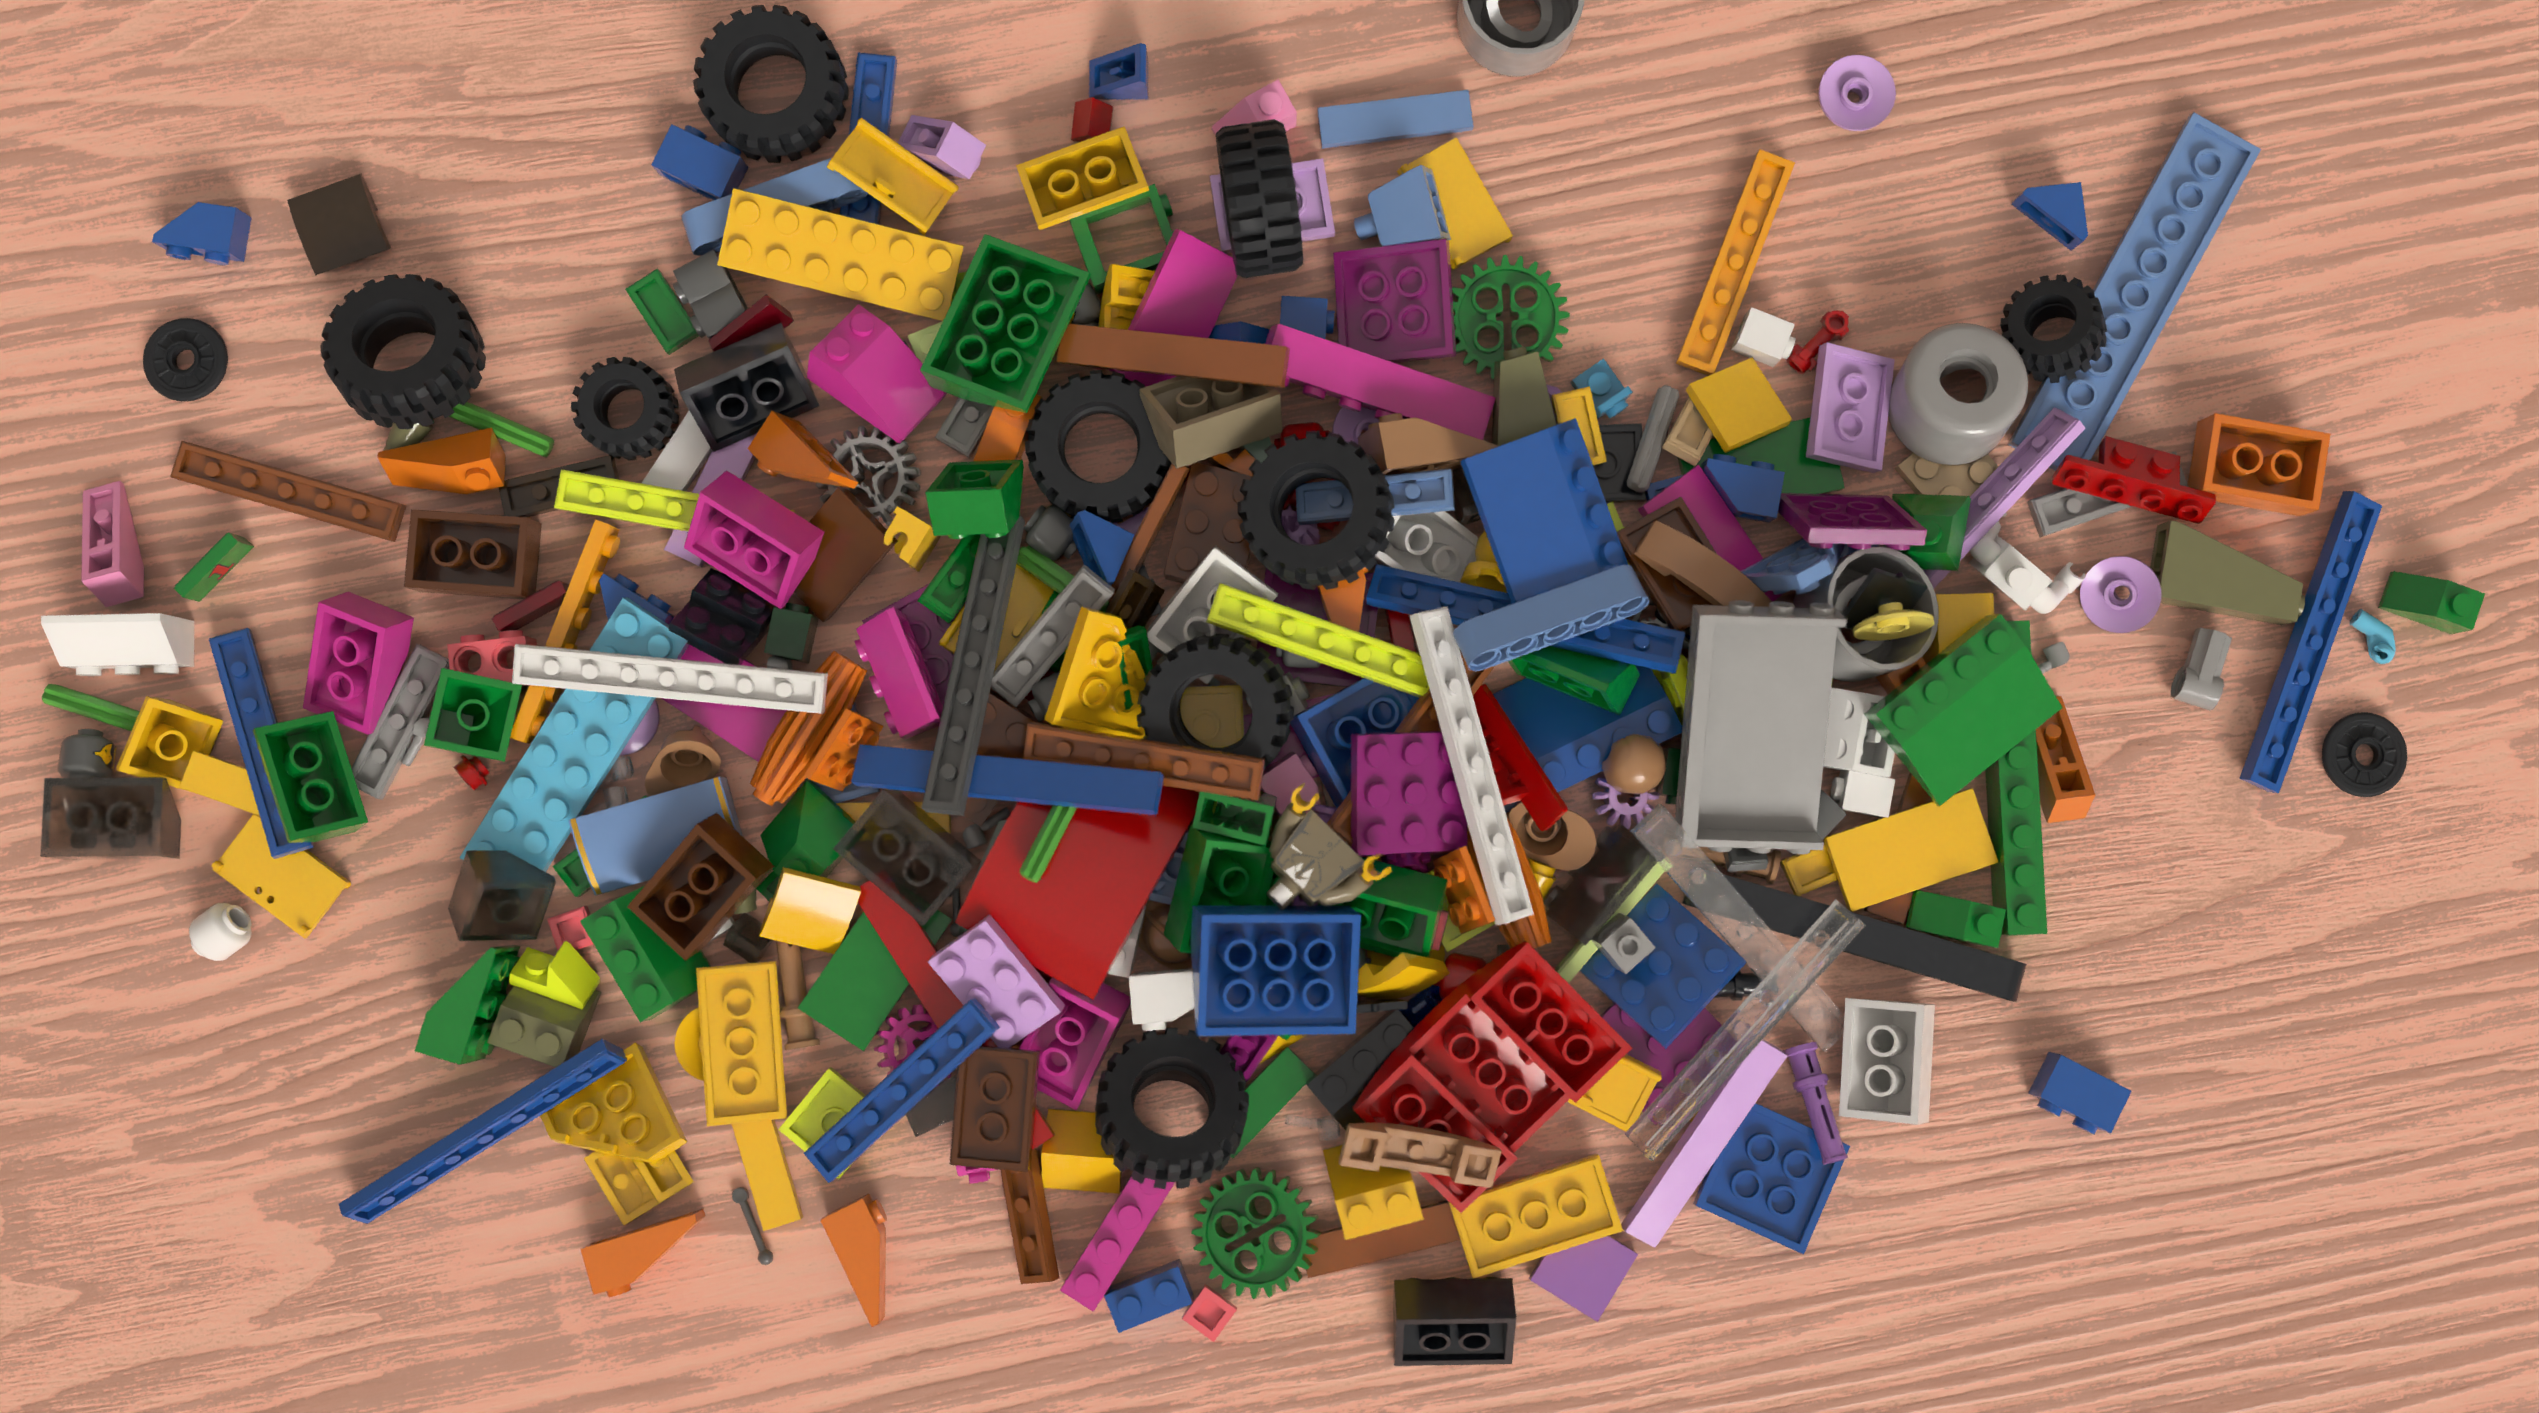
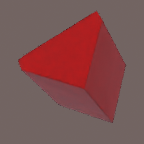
[1071,97,1113,142]

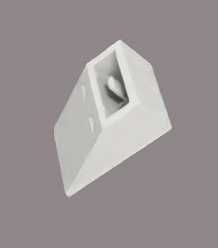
[1823,688,1895,778]

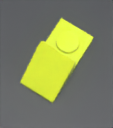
[509,941,600,1010]

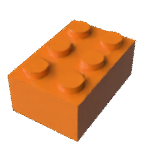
[2188,413,2331,516]

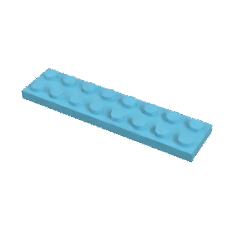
[459,598,689,901]

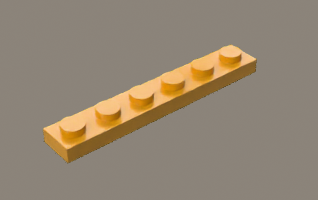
[1676,149,1795,376]
[510,519,620,744]

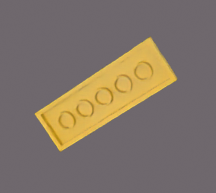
[717,188,964,321]

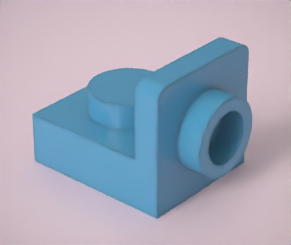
[1570,358,1633,419]

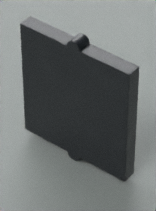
[1842,568,1928,641]
[1357,998,1408,1013]

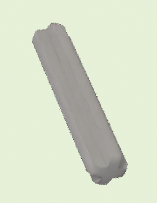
[1627,385,1680,493]

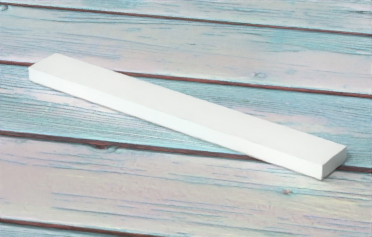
[1409,606,1534,925]
[512,644,828,713]

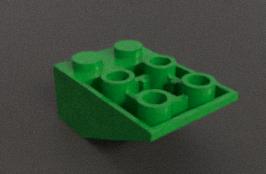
[414,945,520,1065]

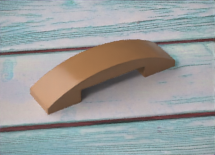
[1633,521,1772,607]
[1338,1123,1502,1188]

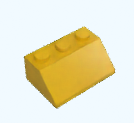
[1016,126,1149,230]

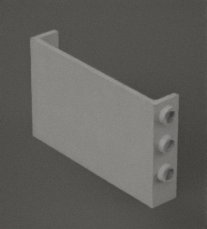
[1674,600,1847,854]

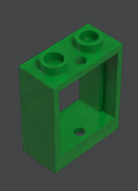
[1069,184,1174,295]

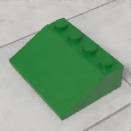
[920,234,1091,413]
[1864,614,2062,806]

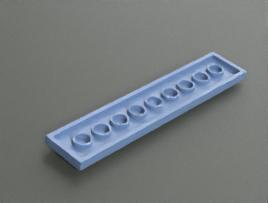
[2008,112,2261,471]

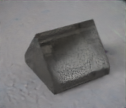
[723,913,773,963]

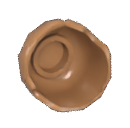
[1602,734,1666,794]

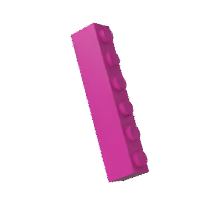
[1265,323,1496,440]

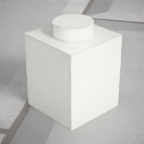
[1731,307,1796,367]
[1830,771,1895,818]

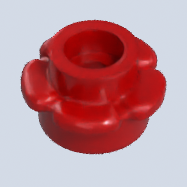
[453,755,490,791]

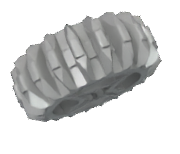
[816,426,921,526]

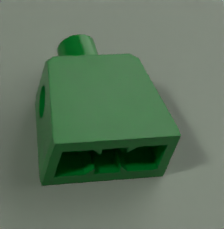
[1192,791,1277,846]

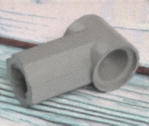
[2170,628,2232,711]

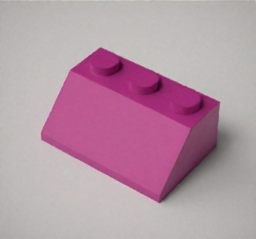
[684,470,824,609]
[855,607,943,739]

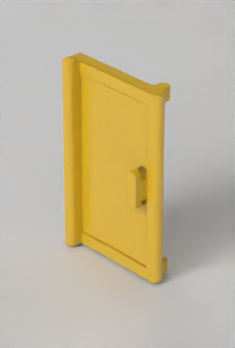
[827,118,959,235]
[1397,137,1513,270]
[939,564,1054,671]
[211,814,351,939]
[1567,1054,1662,1134]

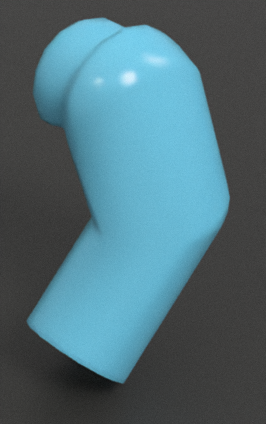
[2349,609,2396,664]

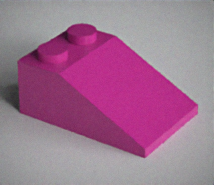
[807,304,947,444]
[303,592,414,735]
[1019,978,1131,1110]

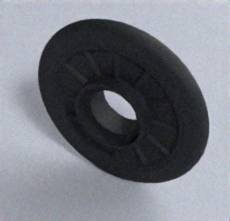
[143,318,228,401]
[2322,712,2407,797]

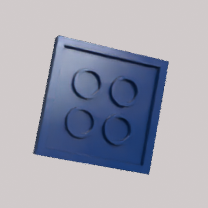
[1579,884,1746,1049]
[1693,1103,1850,1255]

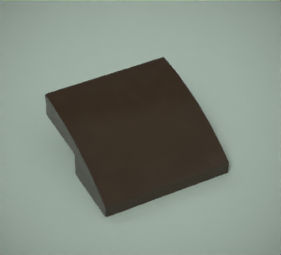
[287,174,391,275]
[1105,568,1165,630]

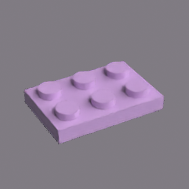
[1210,158,1335,254]
[1806,342,1895,473]
[928,915,1065,1048]

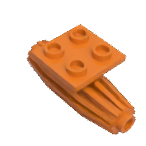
[750,650,884,806]
[1433,815,1552,949]

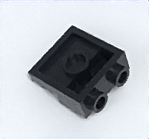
[669,568,778,665]

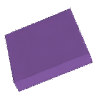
[1529,1236,1638,1322]

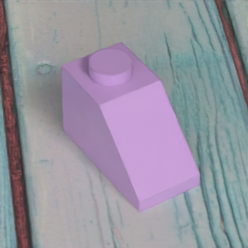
[898,115,986,179]

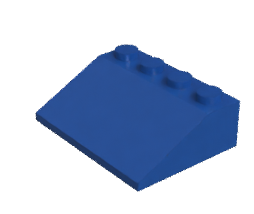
[1460,418,1628,604]
[1493,665,1683,792]
[1290,678,1419,856]
[1191,906,1361,1036]

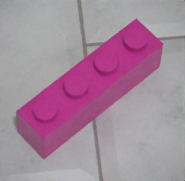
[1060,1175,1175,1312]

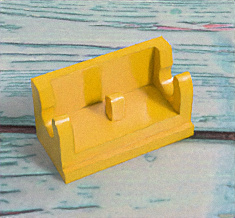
[884,506,941,572]

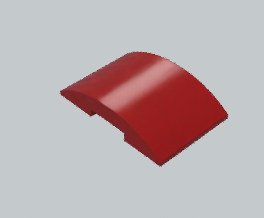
[955,785,1200,1000]
[1353,940,1632,1213]

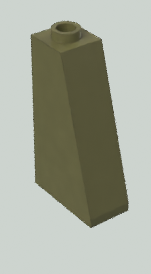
[1492,346,1556,447]
[2150,520,2305,625]

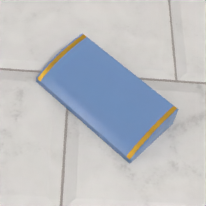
[568,776,743,895]

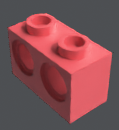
[447,630,537,687]

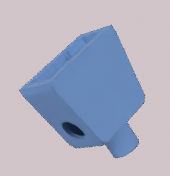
[1354,165,1451,246]

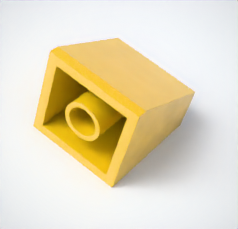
[1323,1145,1423,1240]

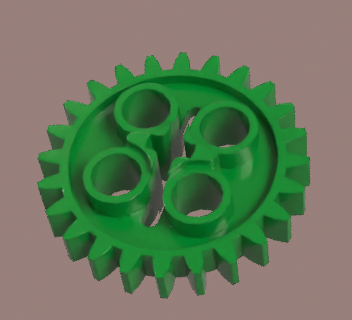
[1452,255,1570,381]
[1192,1167,1320,1299]

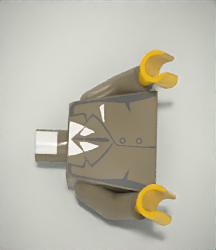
[1266,783,1391,910]

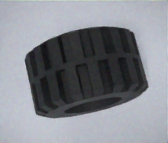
[2000,274,2107,383]
[571,357,679,460]

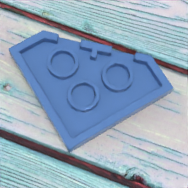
[1740,538,1845,595]

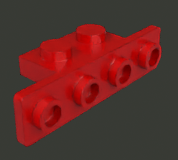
[2052,436,2216,524]
[1473,684,1568,831]

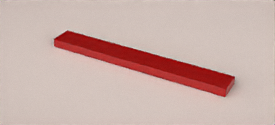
[858,870,1055,1150]

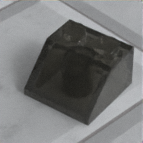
[448,851,556,941]

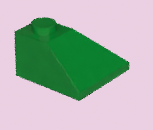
[1883,494,1971,571]
[424,668,522,762]
[760,780,866,878]

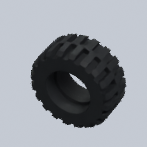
[693,5,849,163]
[1216,119,1303,278]
[320,274,486,429]
[1025,370,1172,523]
[1238,431,1395,590]
[1137,634,1294,769]
[1095,1028,1249,1189]

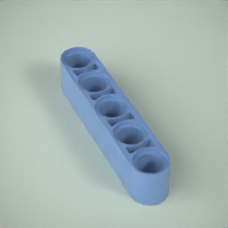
[681,158,868,256]
[1453,565,1649,671]

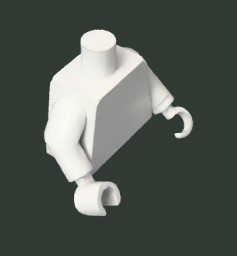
[1969,512,2086,614]

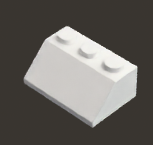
[41,613,194,676]
[1839,998,1935,1125]

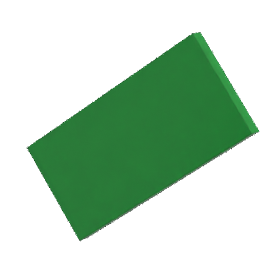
[1677,417,1845,494]
[798,882,952,1052]

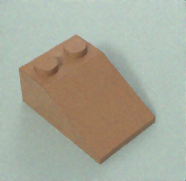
[1357,413,1497,475]

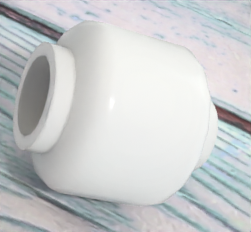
[189,903,252,961]

